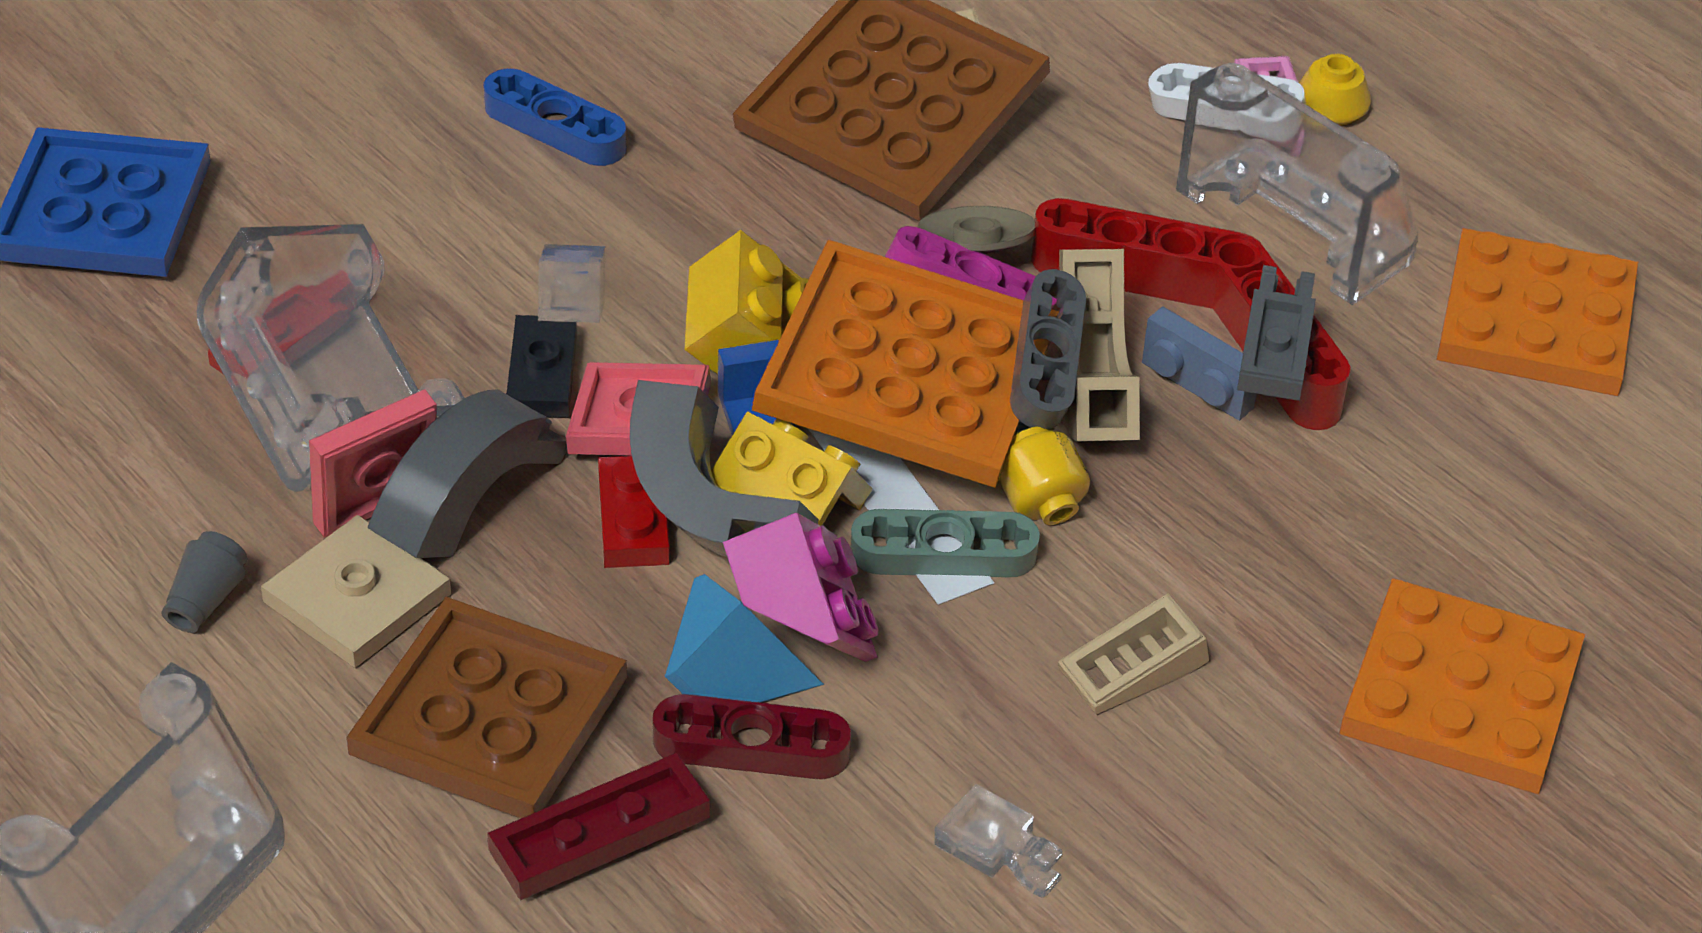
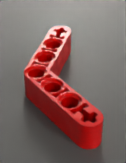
[1031,198,1351,430]

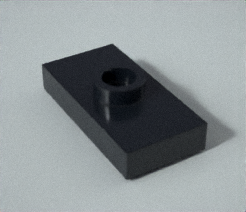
[506,315,577,417]

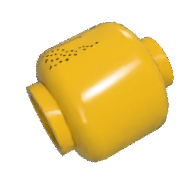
[999,426,1090,525]

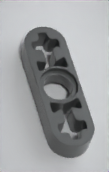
[1010,269,1086,429]

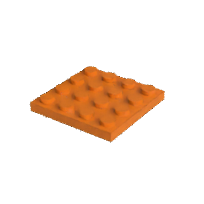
[752,239,1059,488]

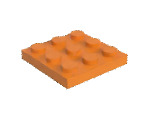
[1436,228,1638,396]
[1339,578,1585,795]

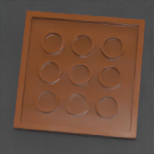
[732,0,1050,221]

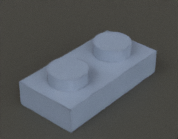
[1142,306,1257,421]

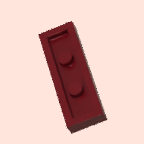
[487,753,710,900]

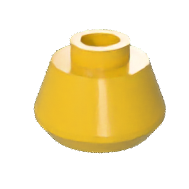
[1299,54,1371,126]

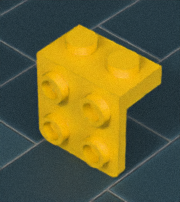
[711,411,872,526]

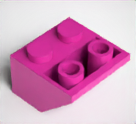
[723,512,878,662]

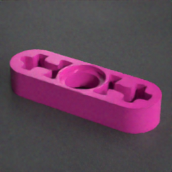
[885,226,1057,309]

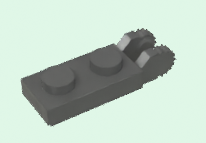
[1237,265,1316,401]

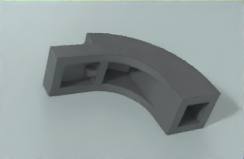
[630,380,819,557]
[367,389,567,558]

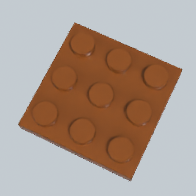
[346,597,627,818]

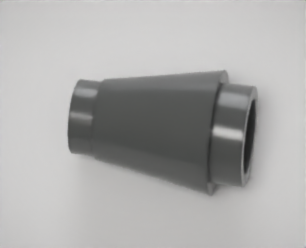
[161,531,247,633]

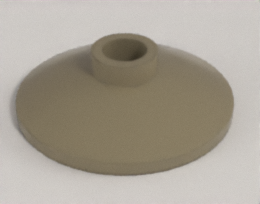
[918,206,1036,259]

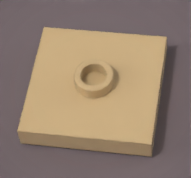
[261,515,451,668]

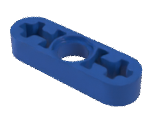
[483,69,626,166]

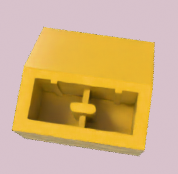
[684,230,809,375]

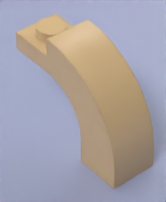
[1057,249,1140,441]

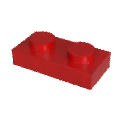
[598,456,669,568]

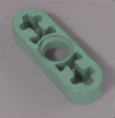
[850,509,1040,577]

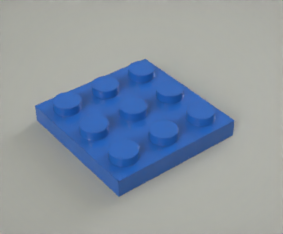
[0,127,211,277]

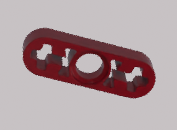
[653,694,851,779]

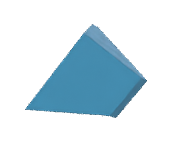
[665,574,824,702]

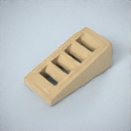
[1058,593,1209,715]

